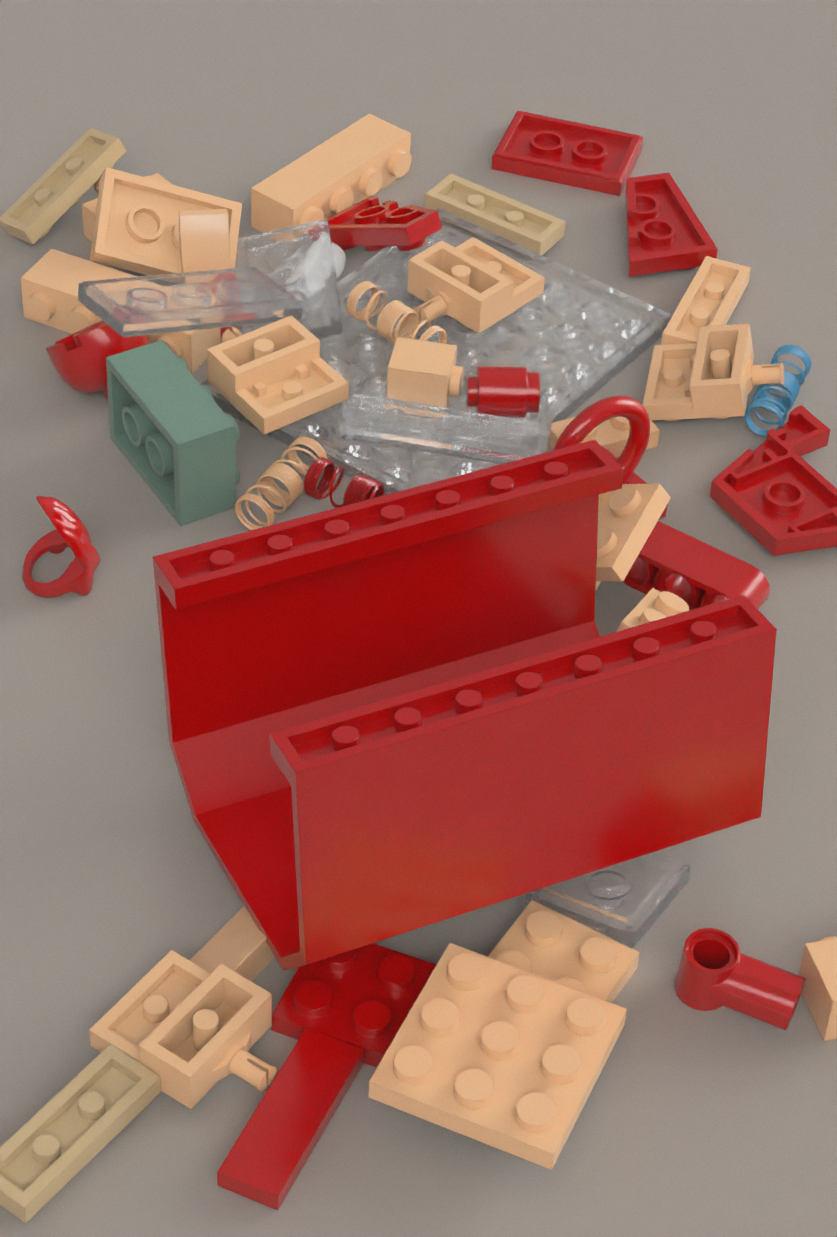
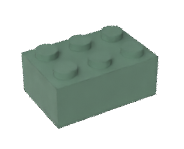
[106,340,240,526]

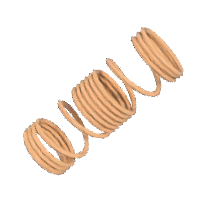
[346,281,447,344]
[235,437,328,530]

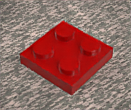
[271,943,437,1067]

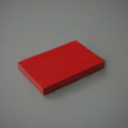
[491,111,643,196]

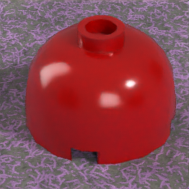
[45,308,150,399]

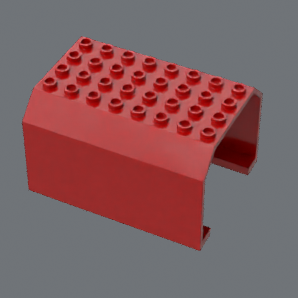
[153,440,777,971]

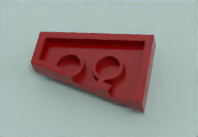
[625,172,718,277]
[308,196,442,251]

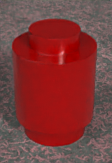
[466,366,540,418]

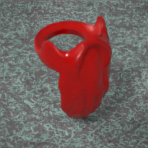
[22,496,101,598]

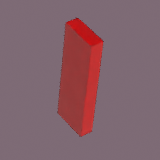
[217,1027,364,1210]

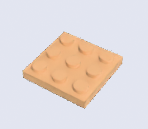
[368,943,627,1170]

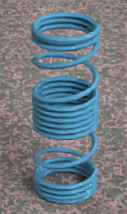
[744,345,812,436]

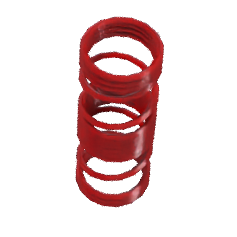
[304,457,385,508]

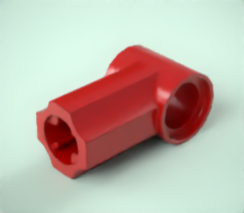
[674,928,806,1030]

